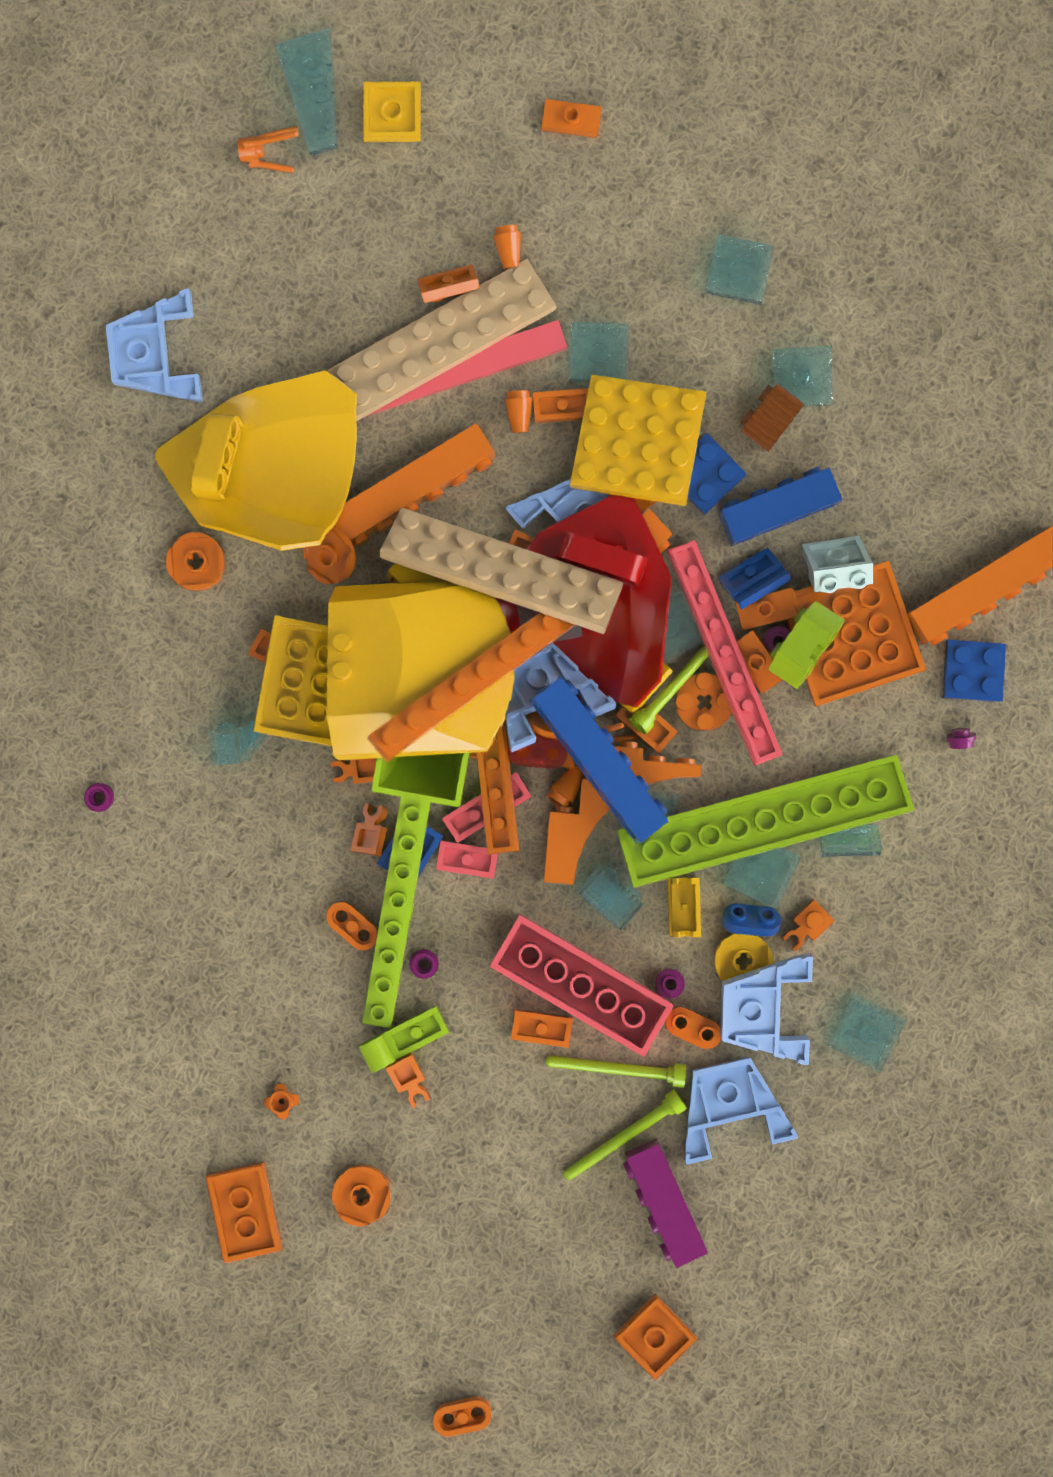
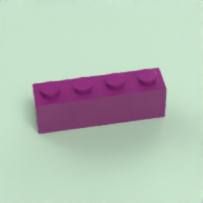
[623,1138,708,1268]

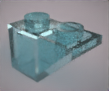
[209,721,270,766]

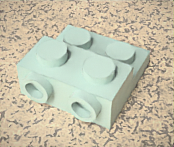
[802,536,873,593]

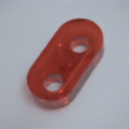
[508,738,567,769]

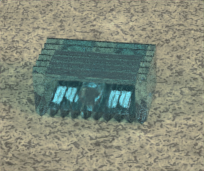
[576,864,644,930]

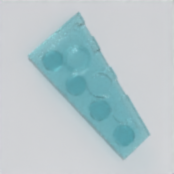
[276,28,338,156]

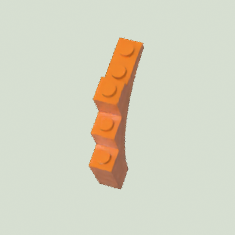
[544,741,702,885]

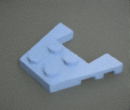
[106,289,203,402]
[505,479,609,529]
[505,643,616,752]
[720,953,813,1065]
[684,1056,798,1165]

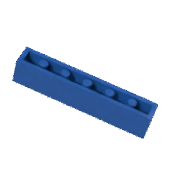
[529,677,669,843]

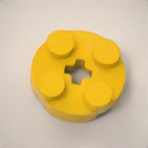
[714,933,774,981]

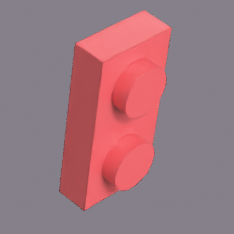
[436,841,498,879]

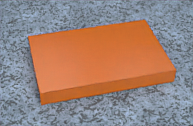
[205,1162,283,1263]

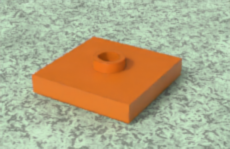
[613,1293,697,1381]

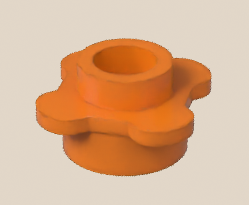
[264,1083,300,1119]

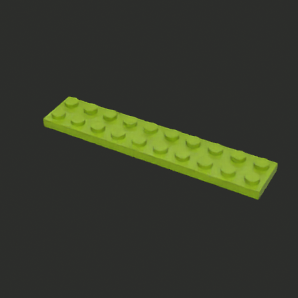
[617,755,915,888]

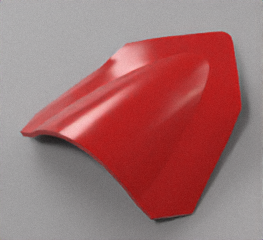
[495,495,672,708]

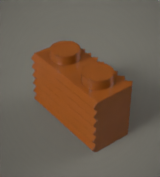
[740,383,805,452]

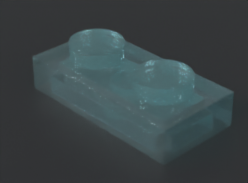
[819,825,882,857]

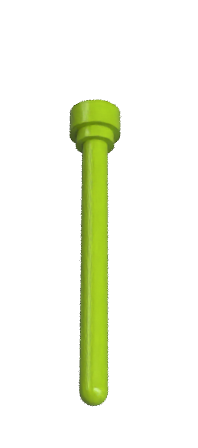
[629,645,709,735]
[545,1055,686,1088]
[563,1089,687,1180]

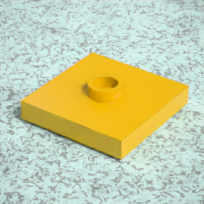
[363,81,421,142]

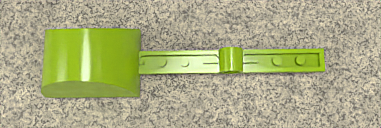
[362,753,470,1028]

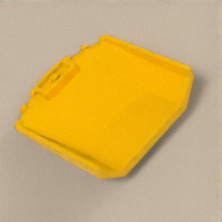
[327,581,515,760]

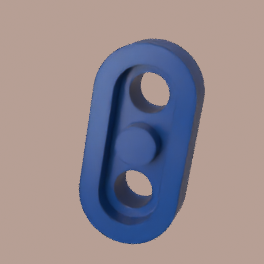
[721,904,782,937]

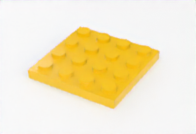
[570,374,706,506]
[253,615,332,747]

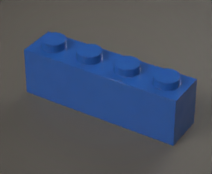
[718,467,843,547]

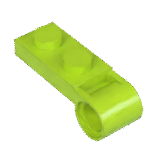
[358,1005,450,1073]

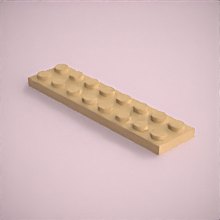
[328,259,556,421]
[380,507,623,634]

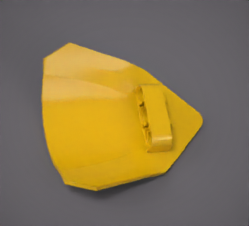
[155,370,357,551]

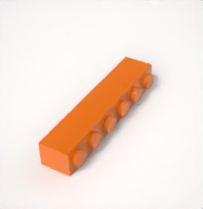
[335,423,495,548]
[908,525,1053,646]

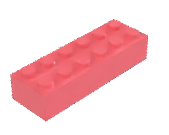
[490,913,674,1057]

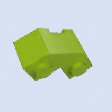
[768,601,845,689]

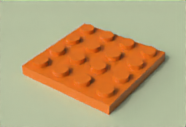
[785,561,926,707]

